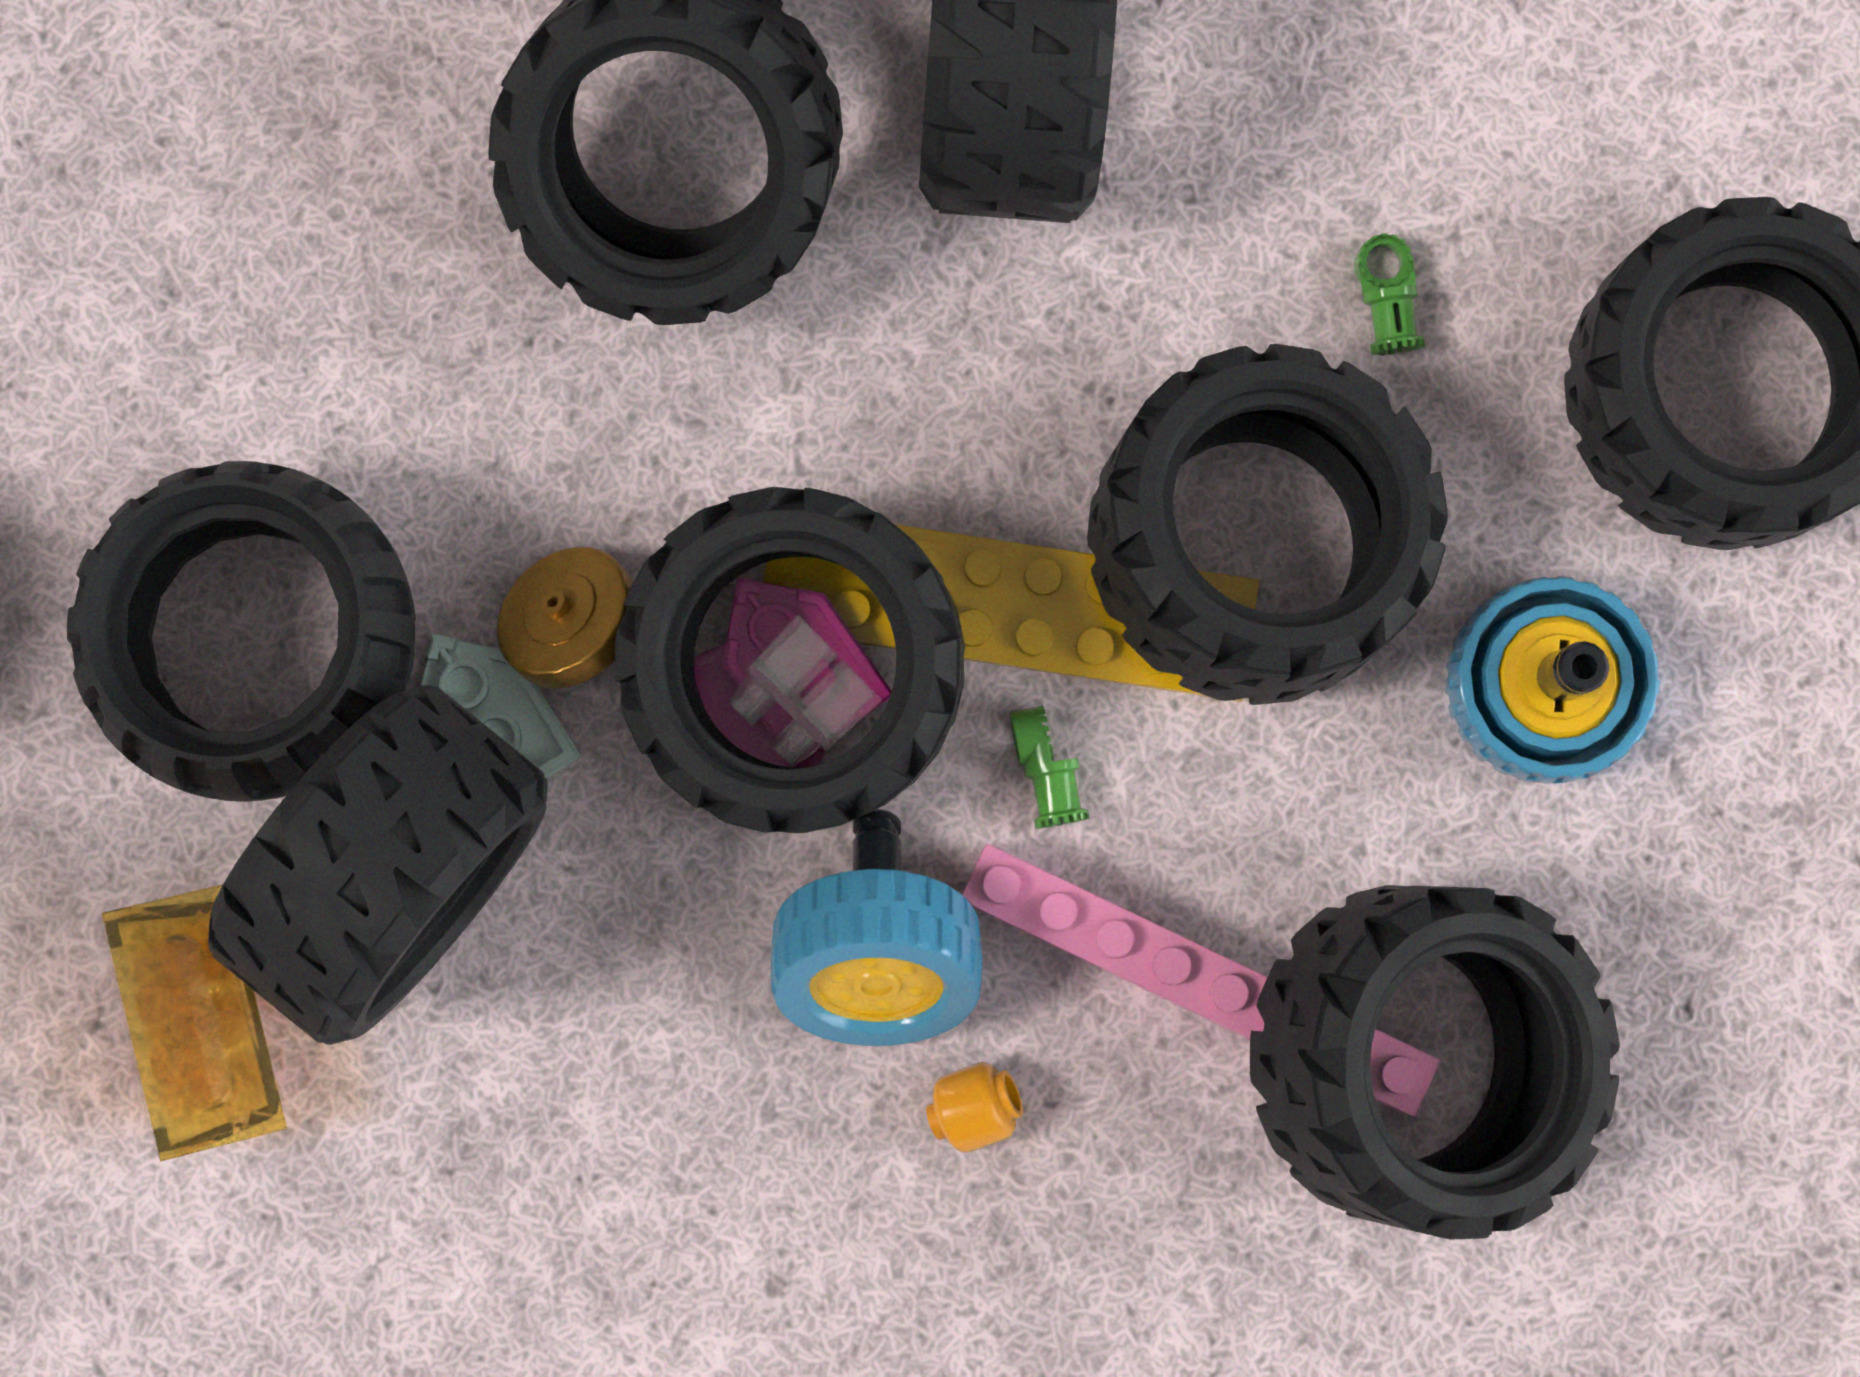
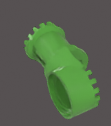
[1354,233,1425,356]
[1010,706,1090,829]

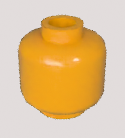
[926,1062,1023,1153]

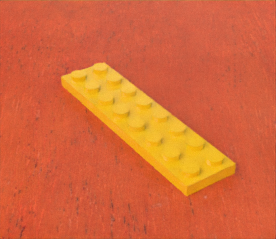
[763,524,1259,702]

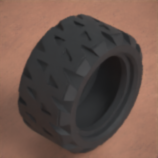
[488,0,843,325]
[919,0,1117,223]
[1564,197,1860,550]
[1087,344,1448,705]
[615,487,965,833]
[208,685,548,1045]
[1250,885,1620,1240]

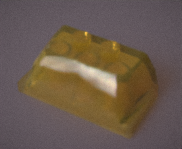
[101,884,287,1162]

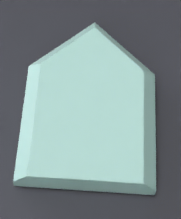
[420,633,582,779]

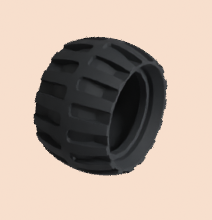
[67,461,416,802]

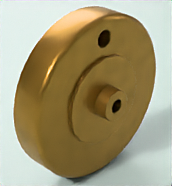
[497,546,634,689]

